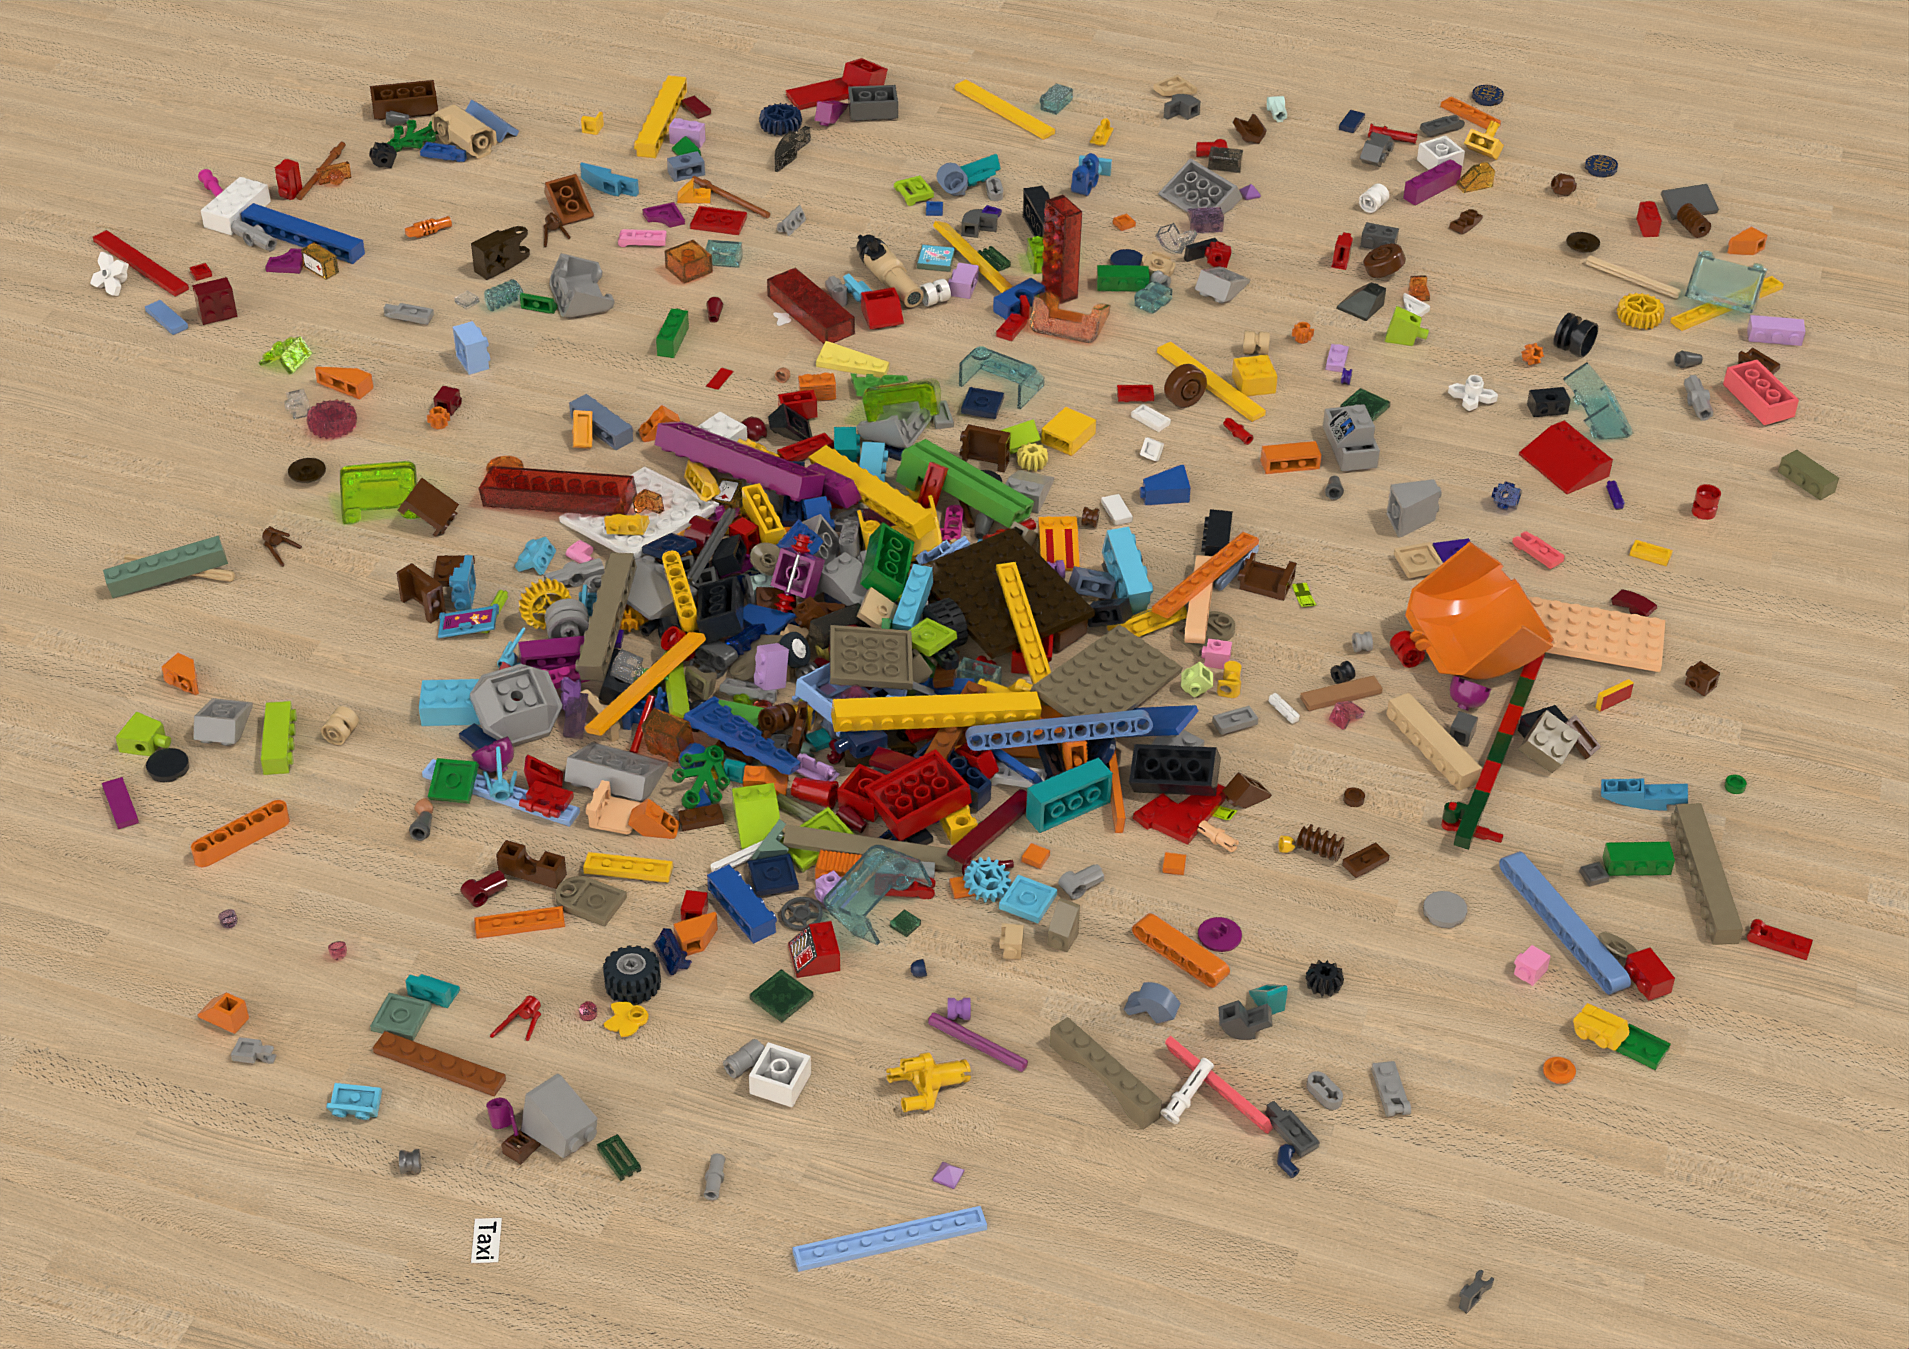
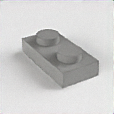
[1212,706,1258,735]

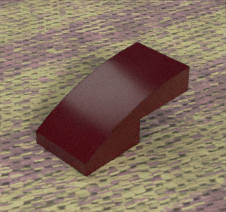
[1611,589,1657,617]

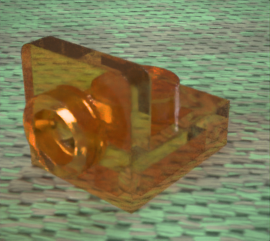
[1408,275,1430,302]
[632,489,665,514]

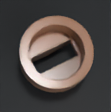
[775,367,790,383]
[414,798,433,815]

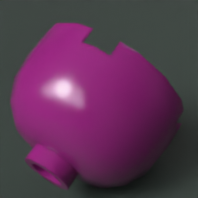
[1449,676,1491,711]
[471,736,514,774]

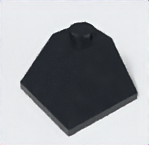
[768,403,813,442]

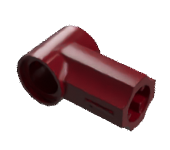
[460,870,508,907]

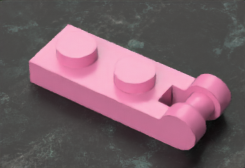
[618,229,667,247]

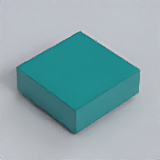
[805,728,832,752]
[724,758,746,783]

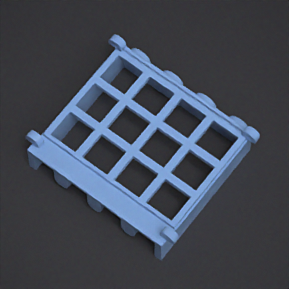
[792,663,907,738]

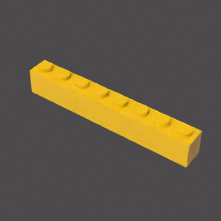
[634,75,687,158]

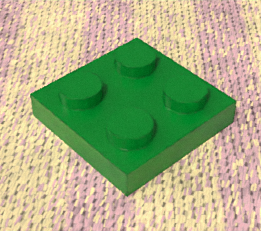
[428,758,479,804]

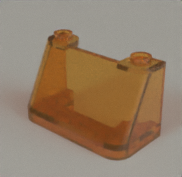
[1030,291,1111,343]

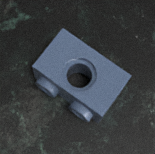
[667,151,705,182]
[1068,566,1116,599]

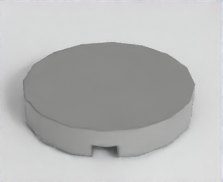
[1423,891,1467,928]

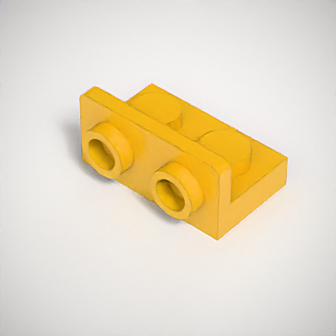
[604,514,650,535]

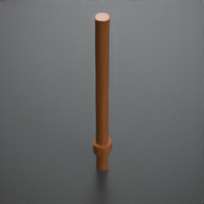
[296,141,346,200]
[692,176,771,219]

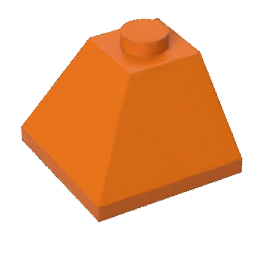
[743,765,789,796]

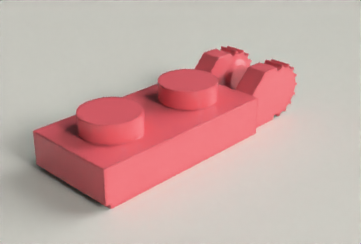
[1512,531,1565,569]

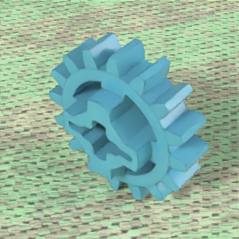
[963,857,1011,903]

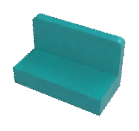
[405,974,460,1009]

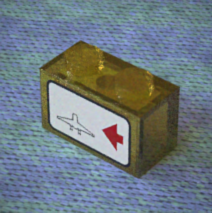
[301,242,339,280]
[711,478,743,516]

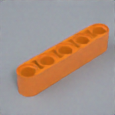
[191,800,290,868]
[1132,913,1230,988]

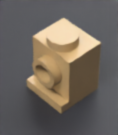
[1000,923,1024,960]

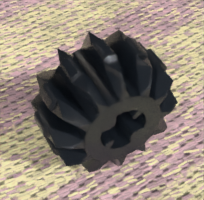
[1305,959,1344,997]

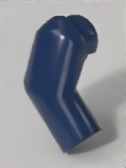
[1277,1144,1300,1178]

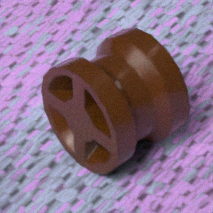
[1081,507,1100,527]

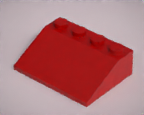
[1519,420,1613,494]
[864,749,972,841]

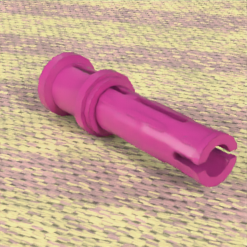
[198,169,224,197]

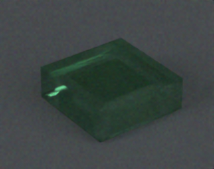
[890,909,921,937]

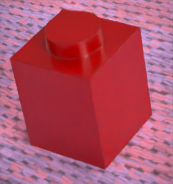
[680,890,709,921]

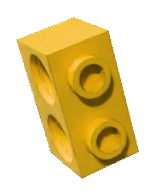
[939,805,978,845]

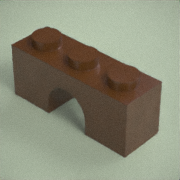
[496,840,567,889]

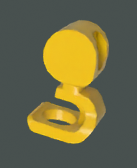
[1217,661,1241,698]

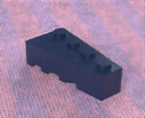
[913,738,992,811]

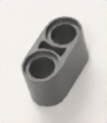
[695,640,738,671]

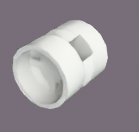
[1359,184,1389,213]
[919,278,951,307]

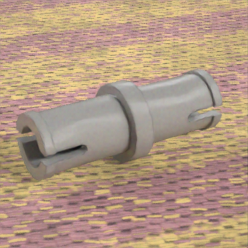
[704,1153,726,1200]

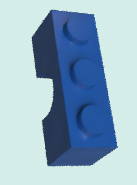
[993,278,1045,320]

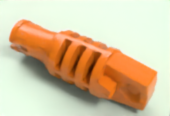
[405,216,452,238]

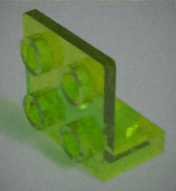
[259,336,312,374]

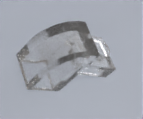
[1155,223,1198,254]

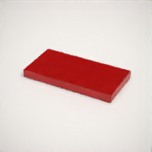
[786,77,851,110]

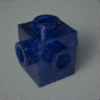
[1492,481,1522,510]

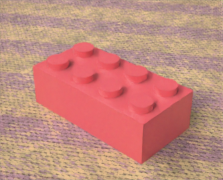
[1723,360,1799,425]

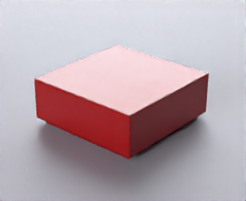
[189,263,212,281]
[1019,295,1030,319]

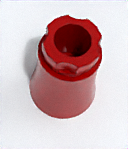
[790,777,839,810]

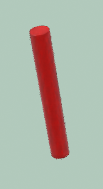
[629,695,655,753]

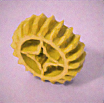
[1617,292,1665,330]
[518,577,572,630]

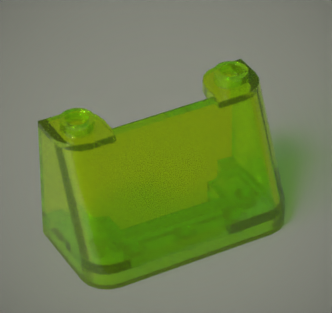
[863,378,941,423]
[340,461,420,524]

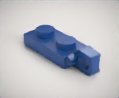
[420,142,467,162]

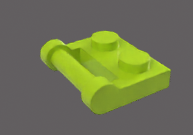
[894,175,934,206]

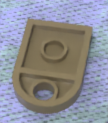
[1173,611,1235,656]
[730,634,784,681]
[556,876,627,926]

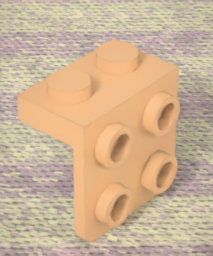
[586,780,641,834]

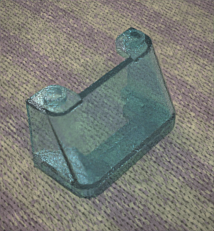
[1685,250,1768,313]

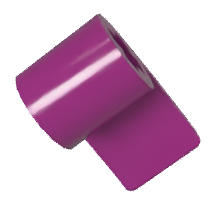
[486,1097,518,1136]

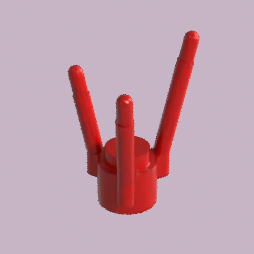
[490,995,541,1041]

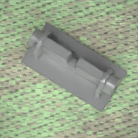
[777,205,806,236]

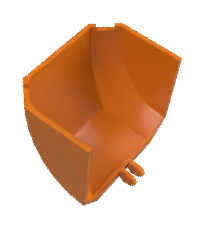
[1405,542,1554,680]

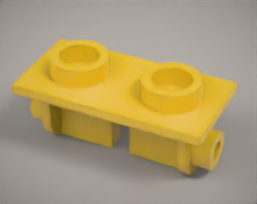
[1090,118,1114,146]

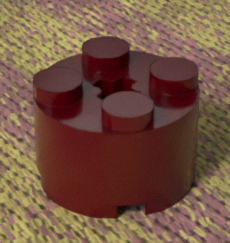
[683,515,718,556]

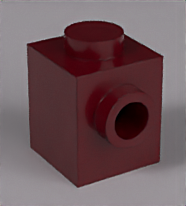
[433,386,462,416]

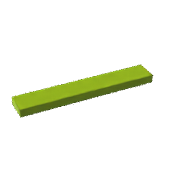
[662,651,690,725]

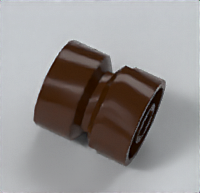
[758,702,796,734]

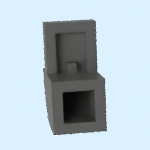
[1163,94,1201,120]
[961,209,998,238]
[1218,1000,1273,1040]

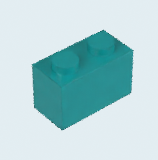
[834,427,860,463]

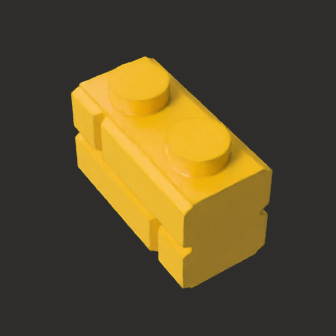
[1573,1003,1629,1051]

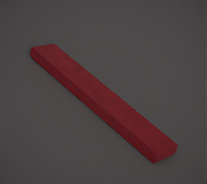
[947,788,1027,865]

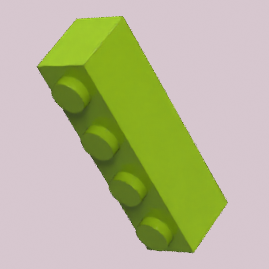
[261,701,297,775]

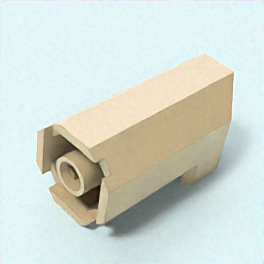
[431,104,497,159]

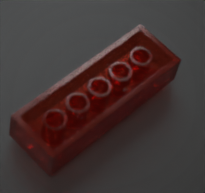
[1041,195,1082,304]
[767,267,855,344]

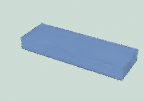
[145,300,188,335]

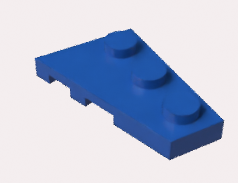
[776,519,824,555]

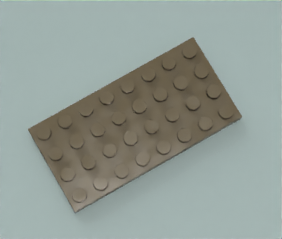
[1030,625,1183,729]

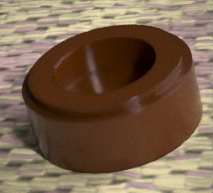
[1343,787,1365,807]

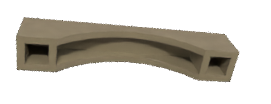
[1050,1017,1162,1130]

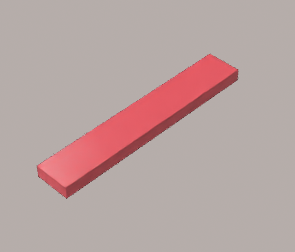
[1165,1036,1273,1134]

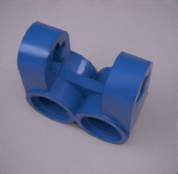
[1071,153,1099,196]

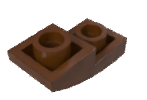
[1449,209,1483,234]

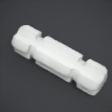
[1268,693,1300,724]

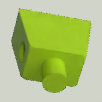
[1385,306,1429,346]
[115,712,171,756]

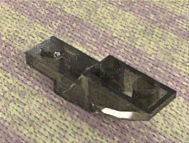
[775,126,811,172]

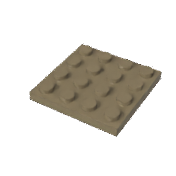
[830,625,913,690]

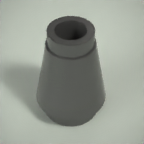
[386,110,409,127]
[1674,350,1703,368]
[1325,476,1344,500]
[974,512,994,540]
[409,811,432,841]

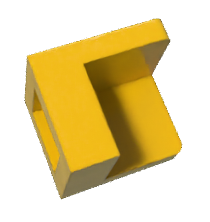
[581,112,604,135]

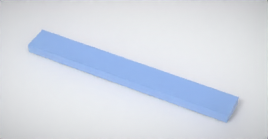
[422,759,580,827]
[792,1206,987,1272]

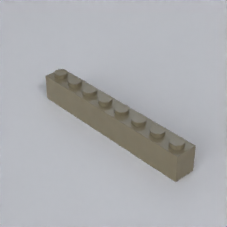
[576,553,637,681]
[1671,803,1743,945]

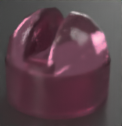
[328,941,347,960]
[579,1001,598,1021]

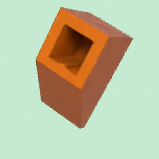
[1727,226,1768,255]
[638,405,680,442]
[161,653,199,695]
[628,798,680,839]
[673,912,718,957]
[198,992,249,1034]

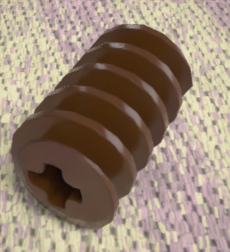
[1677,203,1711,238]
[1296,824,1345,862]

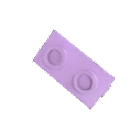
[795,753,839,781]

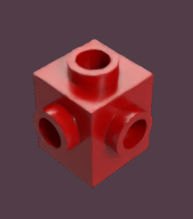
[1204,241,1232,268]

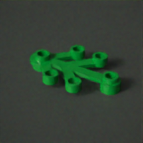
[387,120,439,152]
[672,745,730,809]

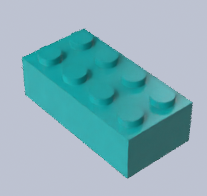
[1026,758,1113,833]

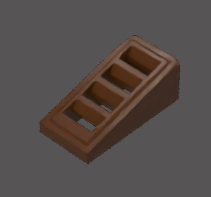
[501,1129,541,1165]

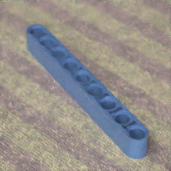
[965,710,1153,751]
[1499,851,1631,995]

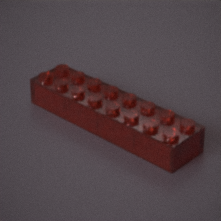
[478,466,637,516]

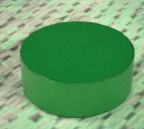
[1724,774,1747,794]

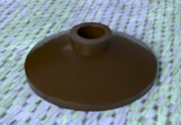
[1566,232,1600,253]
[288,458,326,483]

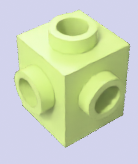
[1181,662,1213,698]

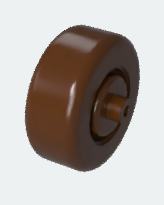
[1363,243,1406,278]
[1164,364,1207,408]

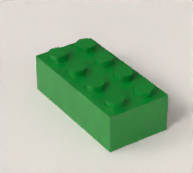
[860,522,915,602]

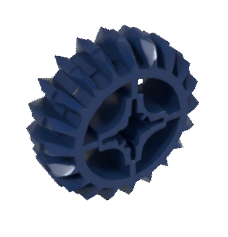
[759,103,802,136]

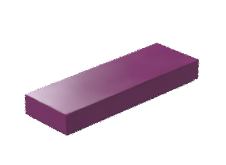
[102,777,139,829]

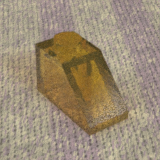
[1456,162,1495,193]

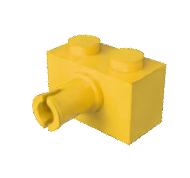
[1464,121,1504,160]

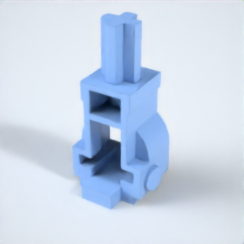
[915,536,970,565]

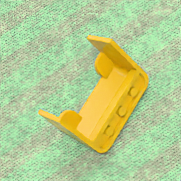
[857,495,943,562]

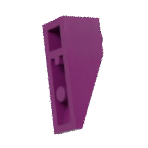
[814,100,848,126]

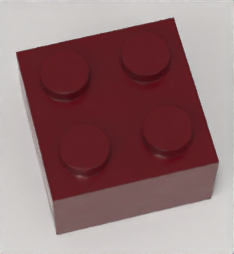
[192,277,238,325]

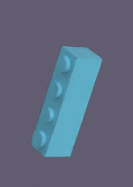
[858,442,888,503]
[892,564,933,630]

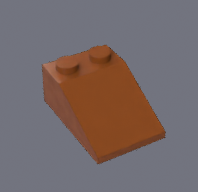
[544,174,594,226]

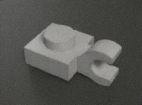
[231,1037,276,1064]

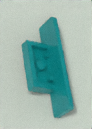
[959,154,1001,186]

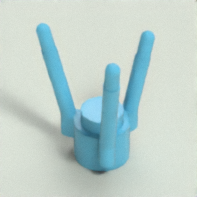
[497,627,526,668]
[483,746,517,801]

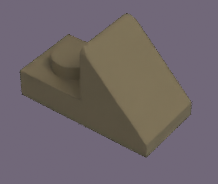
[685,666,717,700]

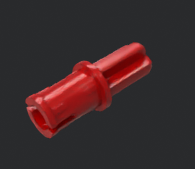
[1223,417,1254,445]

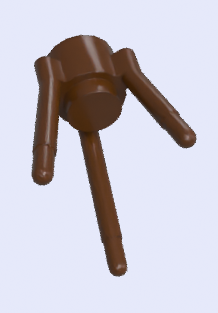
[543,212,571,247]
[262,526,302,567]

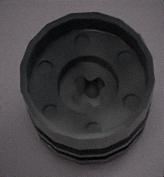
[1553,312,1599,358]

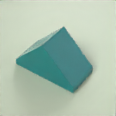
[1249,984,1288,1015]

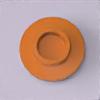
[1543,1057,1576,1084]

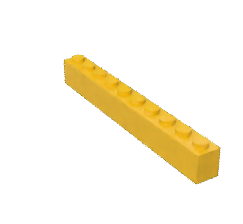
[808,445,936,540]
[831,691,1042,732]

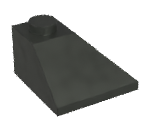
[1336,282,1386,321]

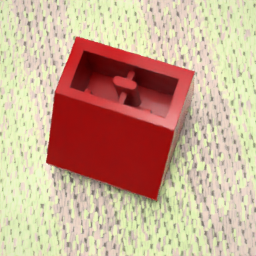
[861,287,904,329]

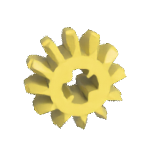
[1017,442,1048,472]

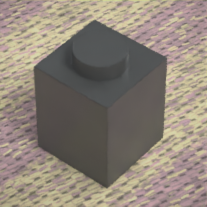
[1450,711,1478,747]

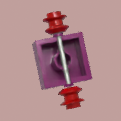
[770,534,825,613]

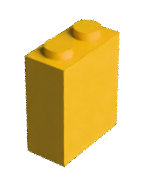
[1041,407,1096,456]

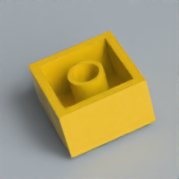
[1232,355,1278,396]

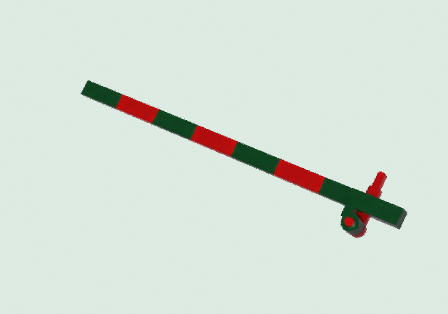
[1441,652,1546,850]

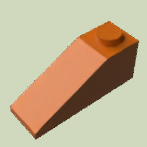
[315,367,373,399]

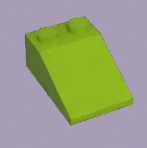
[732,783,783,850]

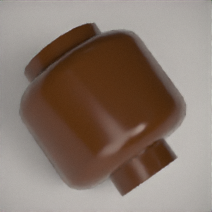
[1551,173,1577,196]

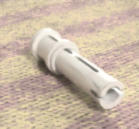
[1160,1058,1214,1124]

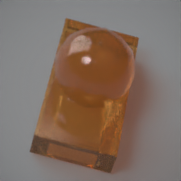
[316,161,352,185]

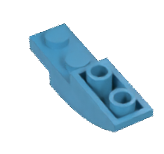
[580,162,639,197]
[1601,778,1688,811]

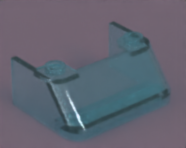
[959,346,1045,410]
[1563,362,1634,440]
[823,845,932,945]

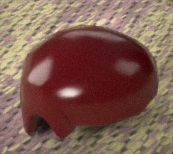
[741,416,767,442]

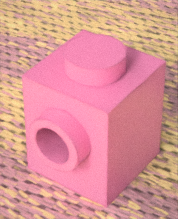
[1201,639,1232,669]
[1514,945,1551,986]

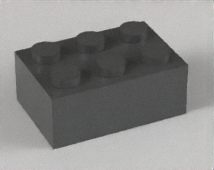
[848,85,898,121]

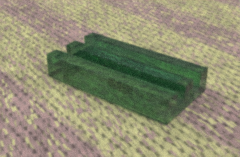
[978,246,1011,272]
[597,1134,641,1181]

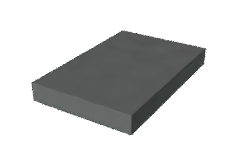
[1661,184,1719,220]

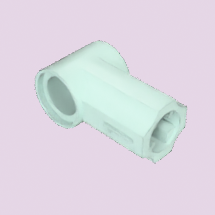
[1267,96,1287,122]

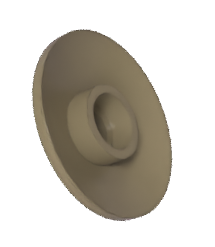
[750,543,781,576]
[1599,932,1638,960]

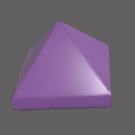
[1239,184,1261,200]
[933,1162,964,1189]

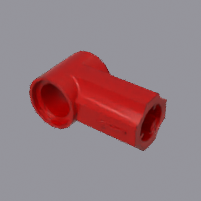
[1196,139,1229,160]

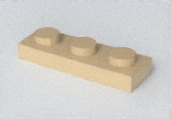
[581,689,620,742]

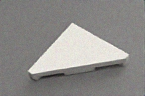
[1403,293,1430,317]

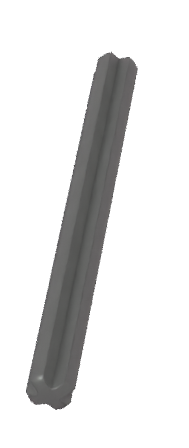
[686,508,736,585]

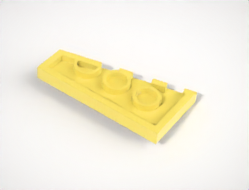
[816,341,889,378]

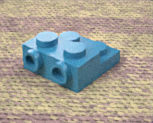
[449,555,477,610]

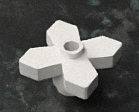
[90,252,129,296]
[1448,375,1498,411]

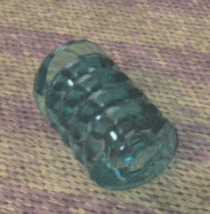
[484,279,523,311]

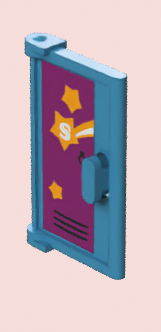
[438,604,499,638]

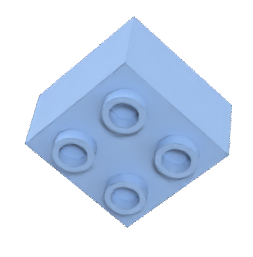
[453,321,490,375]

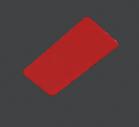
[706,368,734,390]

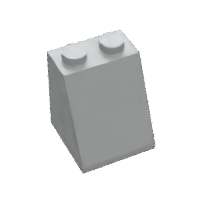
[1386,479,1442,537]
[521,1073,598,1158]

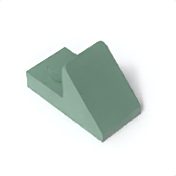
[751,819,789,860]

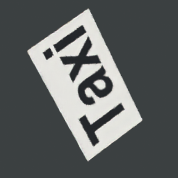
[471,1218,502,1263]

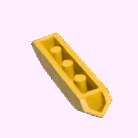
[684,459,721,502]

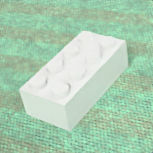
[201,177,271,235]

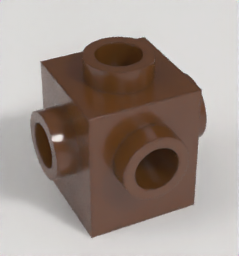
[792,596,828,632]
[1685,661,1720,697]

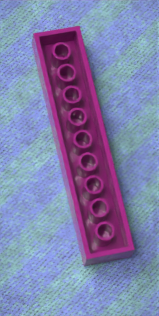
[654,421,825,501]

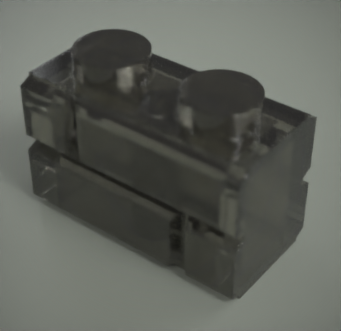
[1208,146,1243,173]

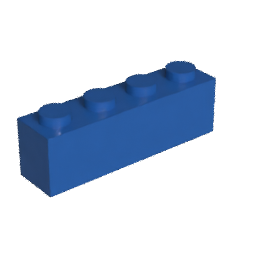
[707,864,777,944]

